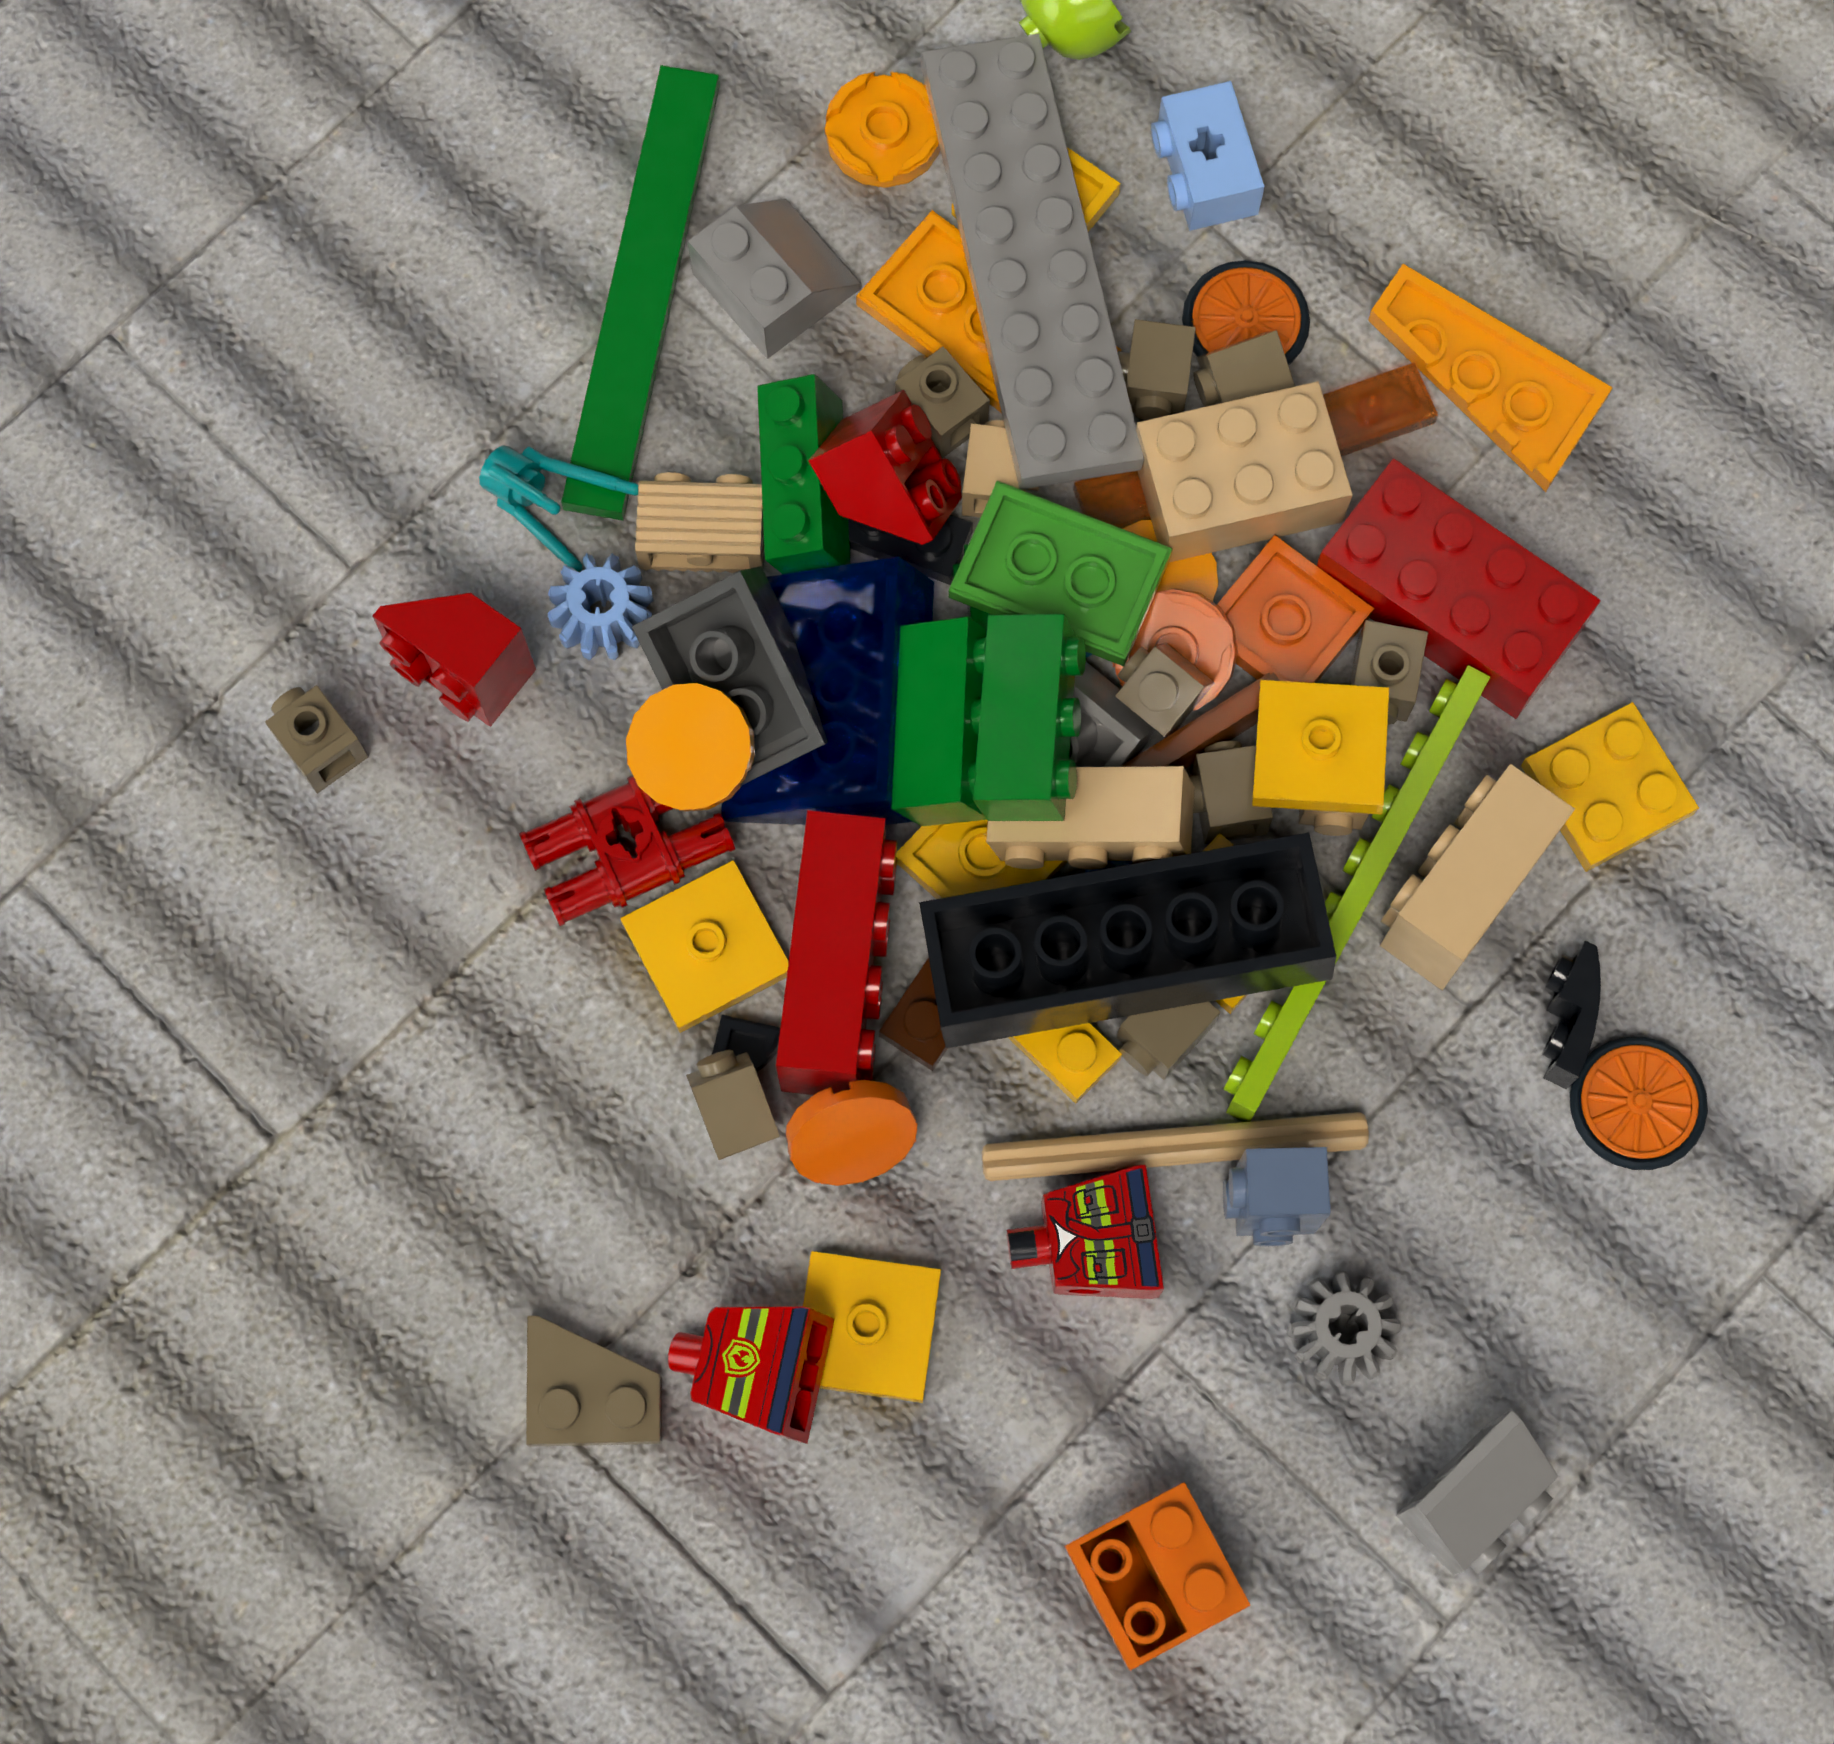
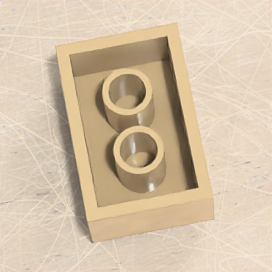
[1136,381,1353,562]
[1380,763,1575,991]

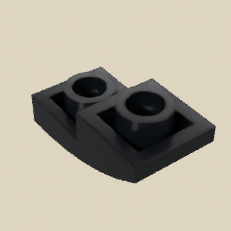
[1542,940,1601,1089]

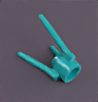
[479,445,639,572]

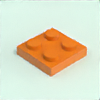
[1217,535,1374,683]

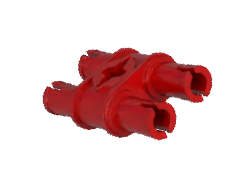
[519,775,735,927]

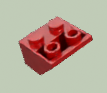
[808,390,962,545]
[372,592,536,727]

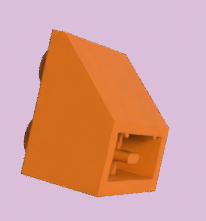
[1064,1482,1251,1671]

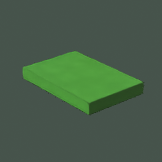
[948,481,1173,666]

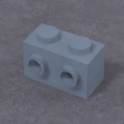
[1223,1147,1331,1246]

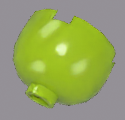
[1018,0,1131,60]

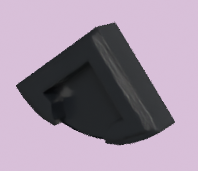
[712,1015,780,1072]

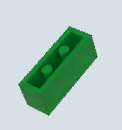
[757,374,851,583]
[973,614,1086,821]
[891,616,987,826]

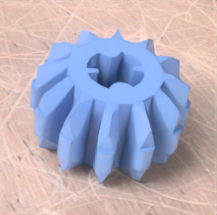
[548,553,654,661]

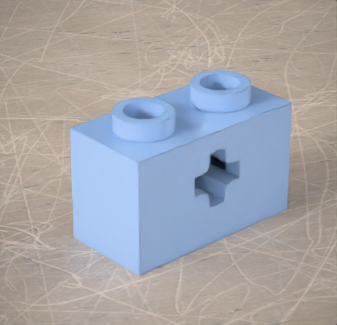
[1151,81,1264,231]

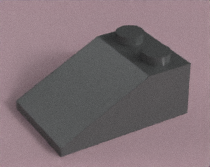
[632,566,828,786]

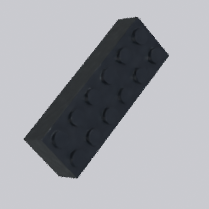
[919,832,1336,1048]

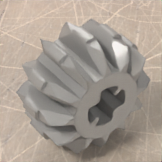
[1287,1271,1402,1387]

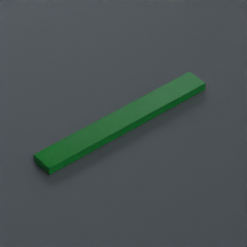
[561,65,720,521]

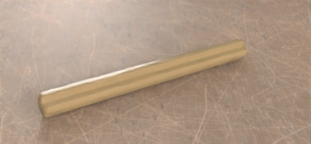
[981,1112,1369,1181]

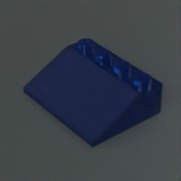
[721,557,934,825]

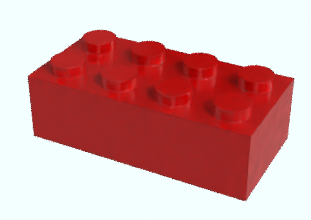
[1317,458,1601,719]
[776,810,898,1095]

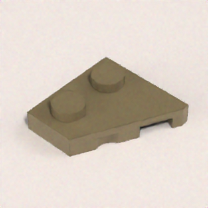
[526,1316,662,1447]

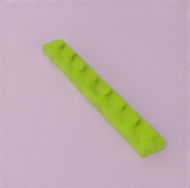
[1223,665,1490,1122]

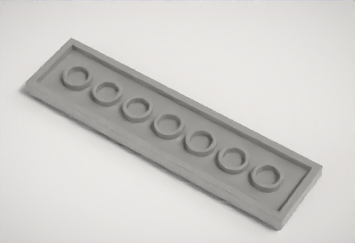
[921,34,1144,490]

